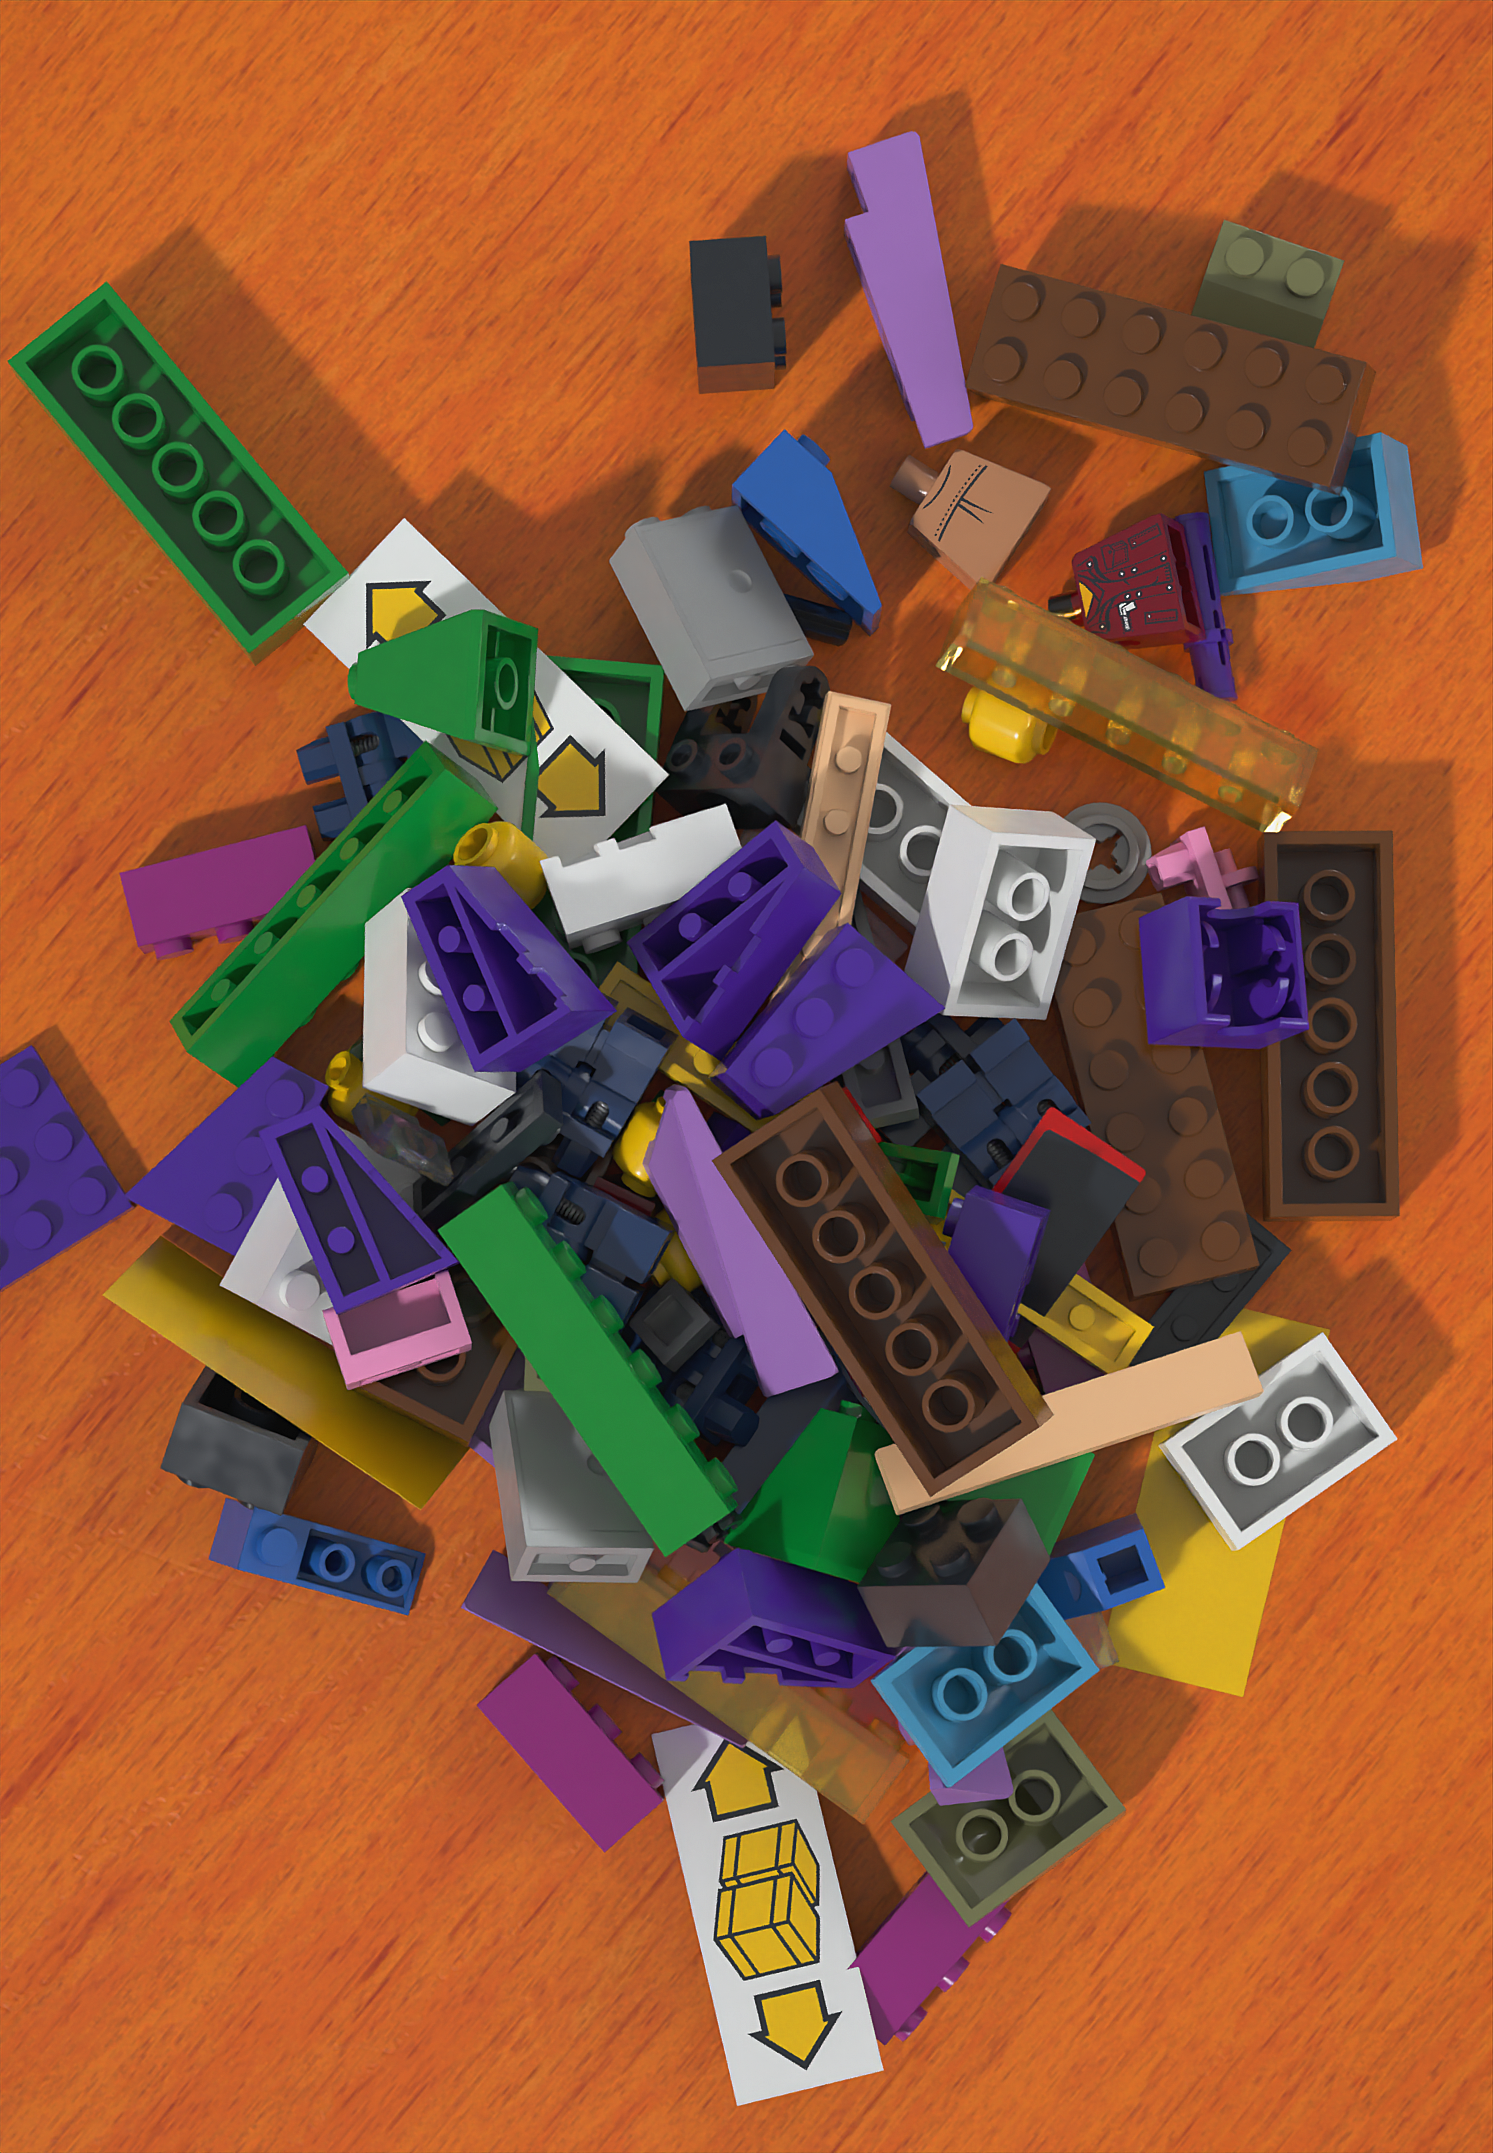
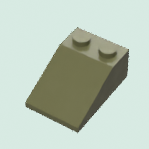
[1191,220,1344,348]
[891,1709,1126,1928]

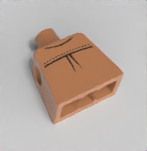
[890,449,1051,600]

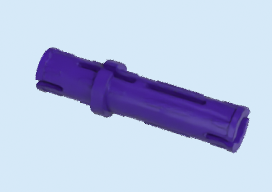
[1171,512,1238,707]

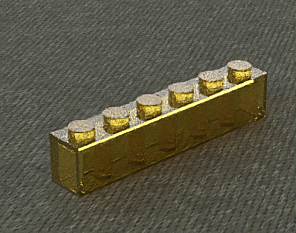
[935,577,1319,833]
[547,1563,910,1824]

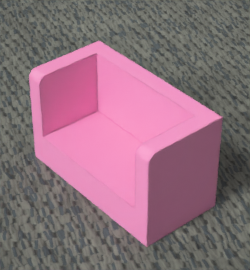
[322,1269,472,1390]

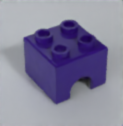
[1138,896,1309,1049]

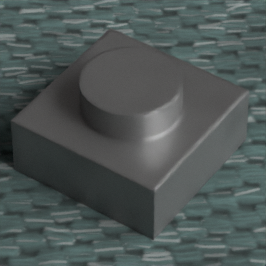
[627,1278,720,1373]

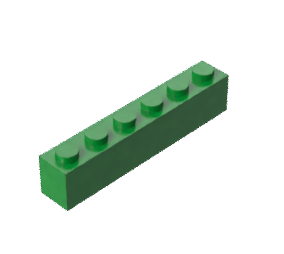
[170,740,498,1088]
[438,1181,738,1558]

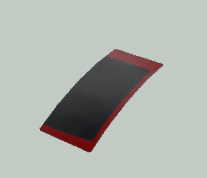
[992,1107,1146,1356]

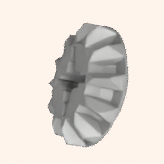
[1063,802,1152,904]

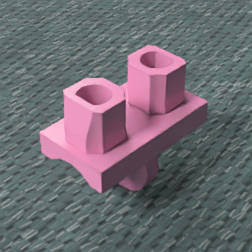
[1146,826,1259,909]

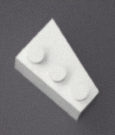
[540,804,742,954]

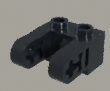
[654,666,830,829]

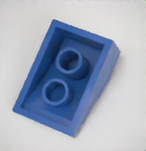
[732,429,882,636]

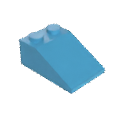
[1204,432,1423,596]
[870,1582,1100,1788]

